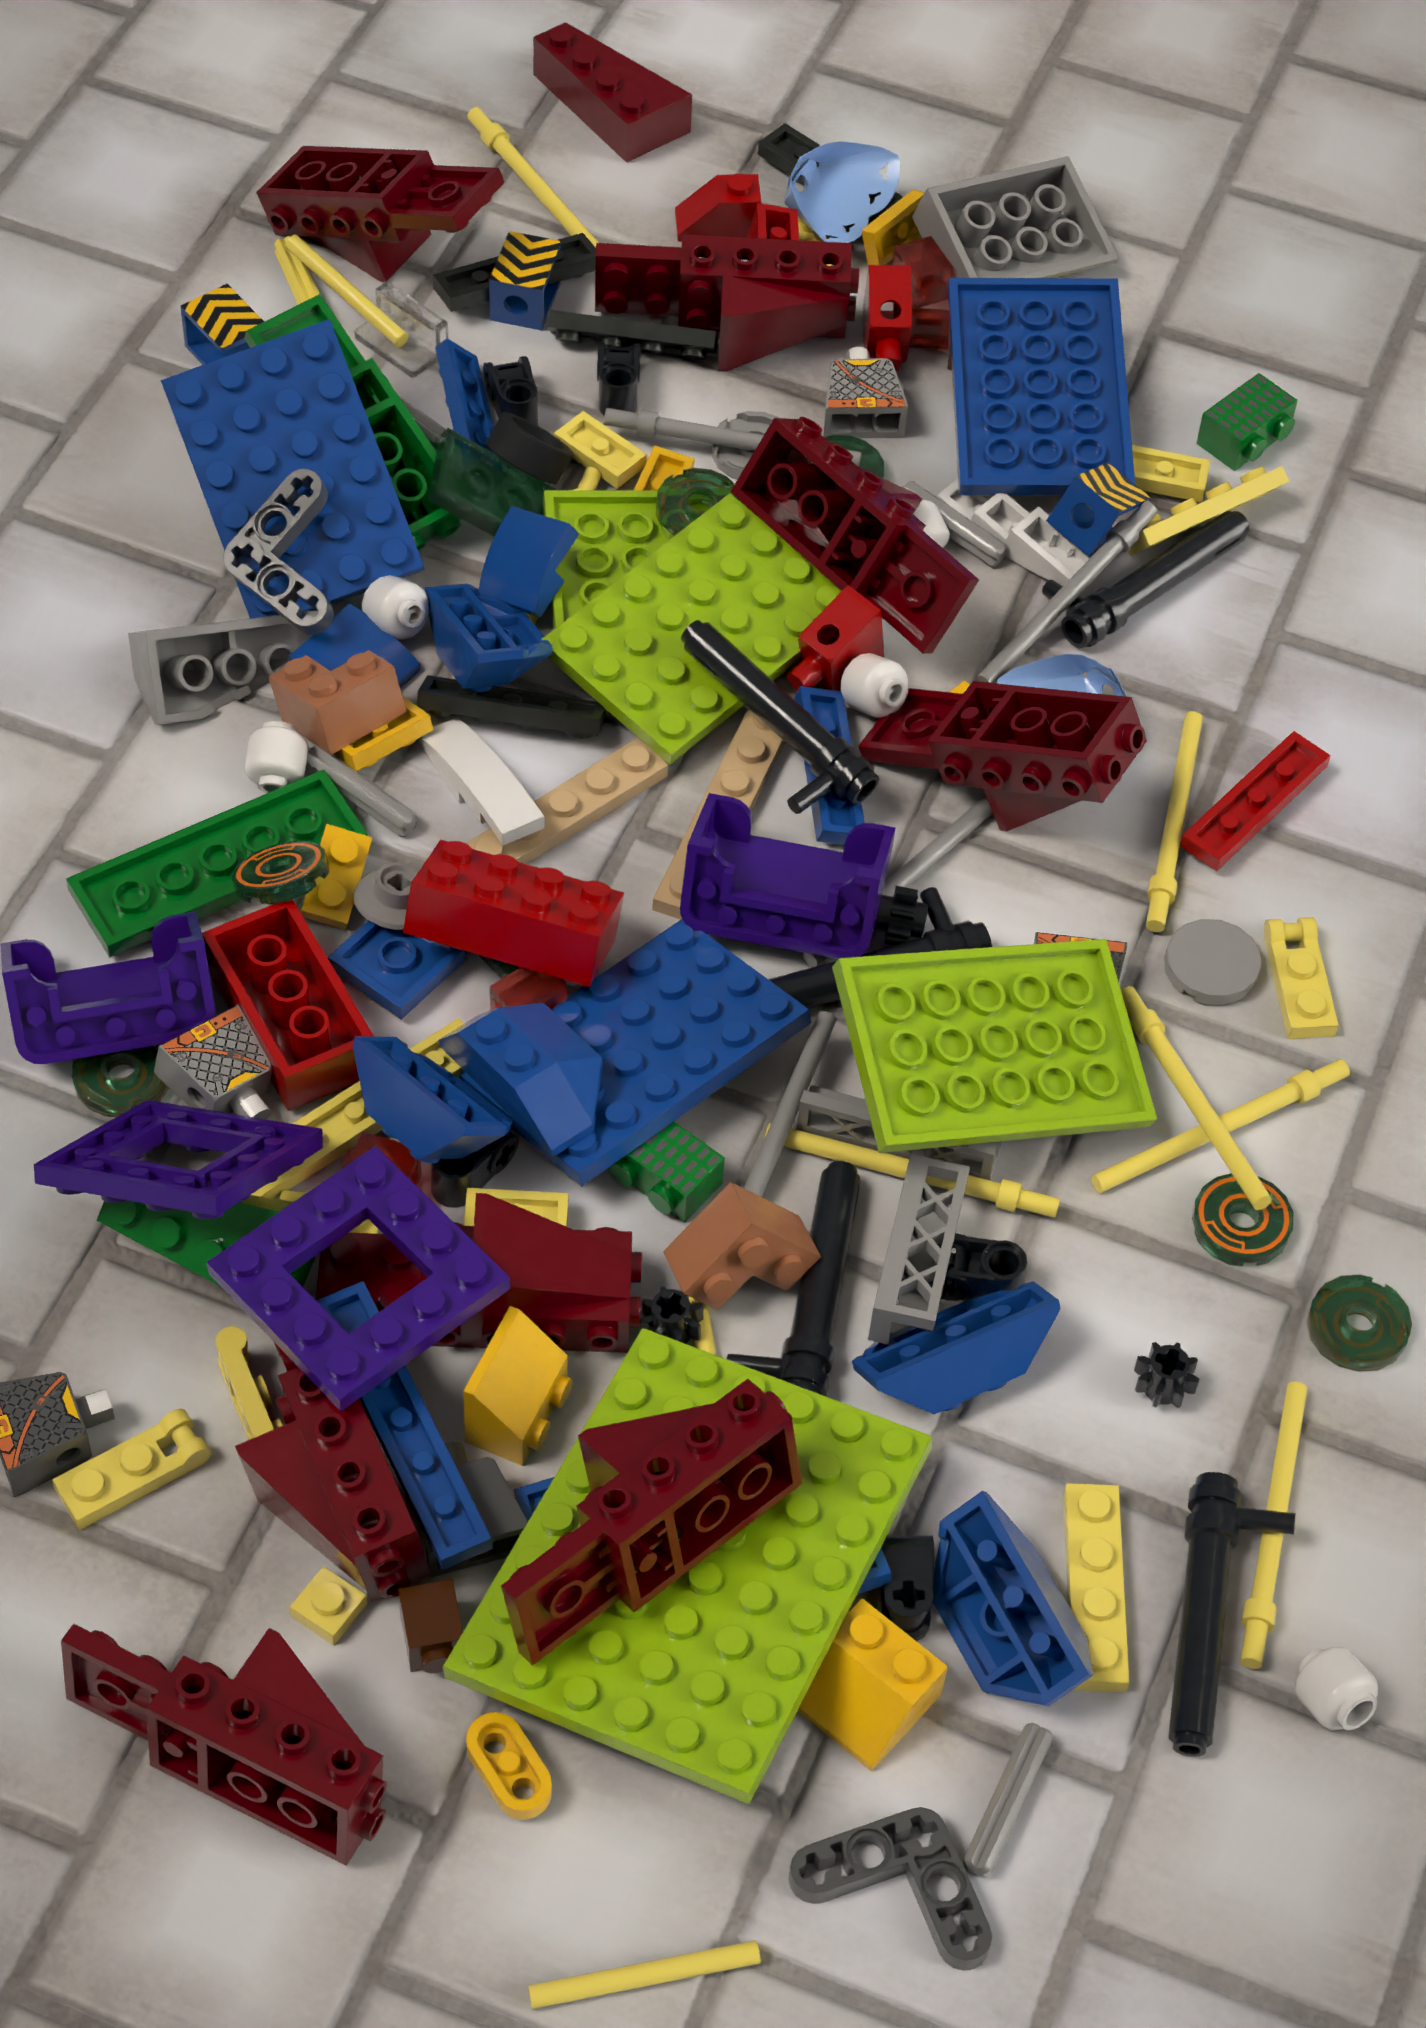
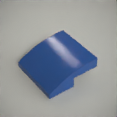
[479,506,579,617]
[289,603,421,688]

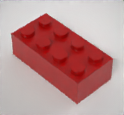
[403,840,625,987]
[202,897,374,1111]

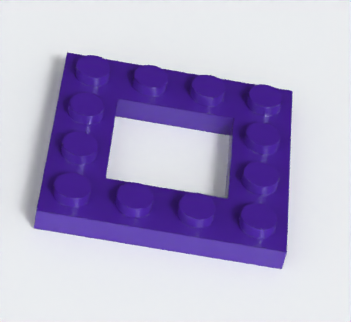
[34,1100,323,1219]
[207,1146,510,1411]

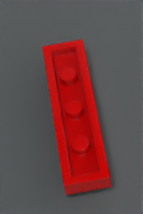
[1180,731,1331,872]

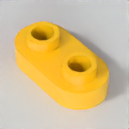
[466,1712,552,1820]

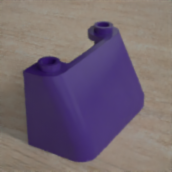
[680,793,896,959]
[0,911,216,1064]

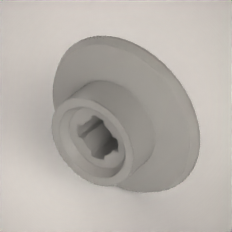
[353,862,419,930]

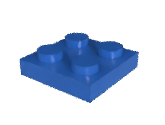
[328,920,466,1020]

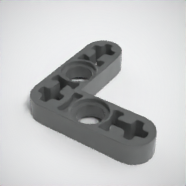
[223,469,334,635]
[788,1807,992,1971]

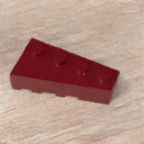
[533,22,692,163]

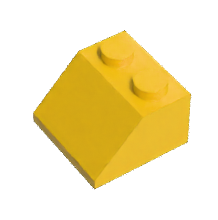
[463,1306,573,1466]
[797,1598,948,1771]

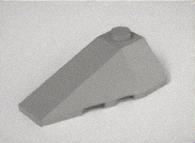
[128,611,319,725]

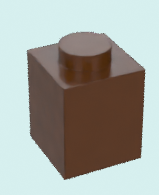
[398,1579,463,1673]

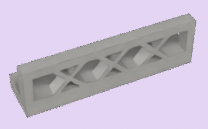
[797,1085,1002,1180]
[868,1154,970,1344]

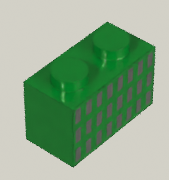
[1196,373,1298,471]
[608,1121,725,1223]

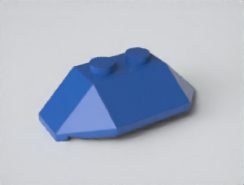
[425,583,552,692]
[438,1003,603,1157]
[353,1036,513,1163]
[852,1281,1061,1414]
[933,1490,1093,1707]

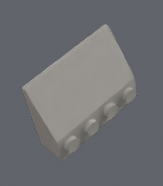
[912,156,1119,278]

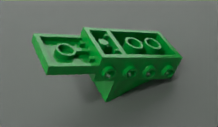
[244,294,470,552]

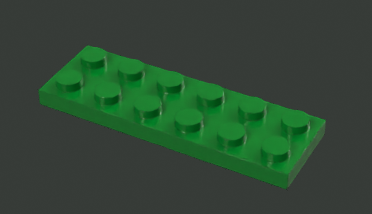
[66,769,368,958]

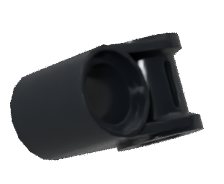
[597,342,640,416]
[483,356,538,426]
[431,1132,519,1208]
[928,1233,1027,1301]
[881,1535,934,1641]

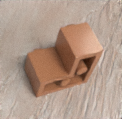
[268,650,407,755]
[663,1182,821,1310]

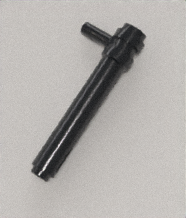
[1042,511,1250,648]
[681,620,879,814]
[768,887,992,1009]
[727,1161,861,1396]
[1168,1472,1296,1757]

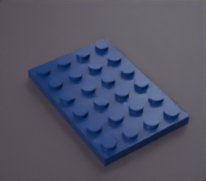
[947,278,1135,496]
[161,319,425,618]
[459,919,811,1187]

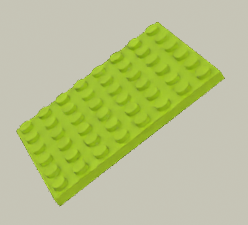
[443,1328,932,1804]

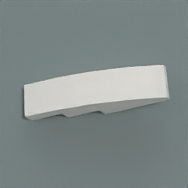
[937,479,1093,586]
[417,717,545,846]

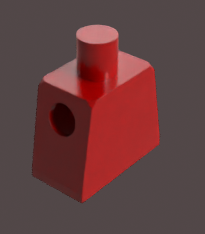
[862,265,912,372]
[787,585,884,692]

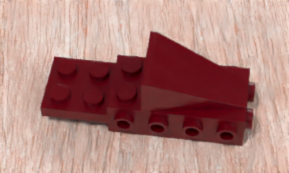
[256,146,505,282]
[595,234,859,372]
[730,417,979,654]
[858,681,1147,831]
[316,1193,642,1353]
[235,1341,432,1602]
[501,1379,802,1666]
[61,1623,387,1866]

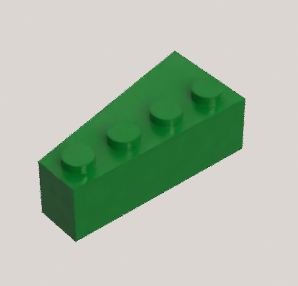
[96,1195,316,1287]

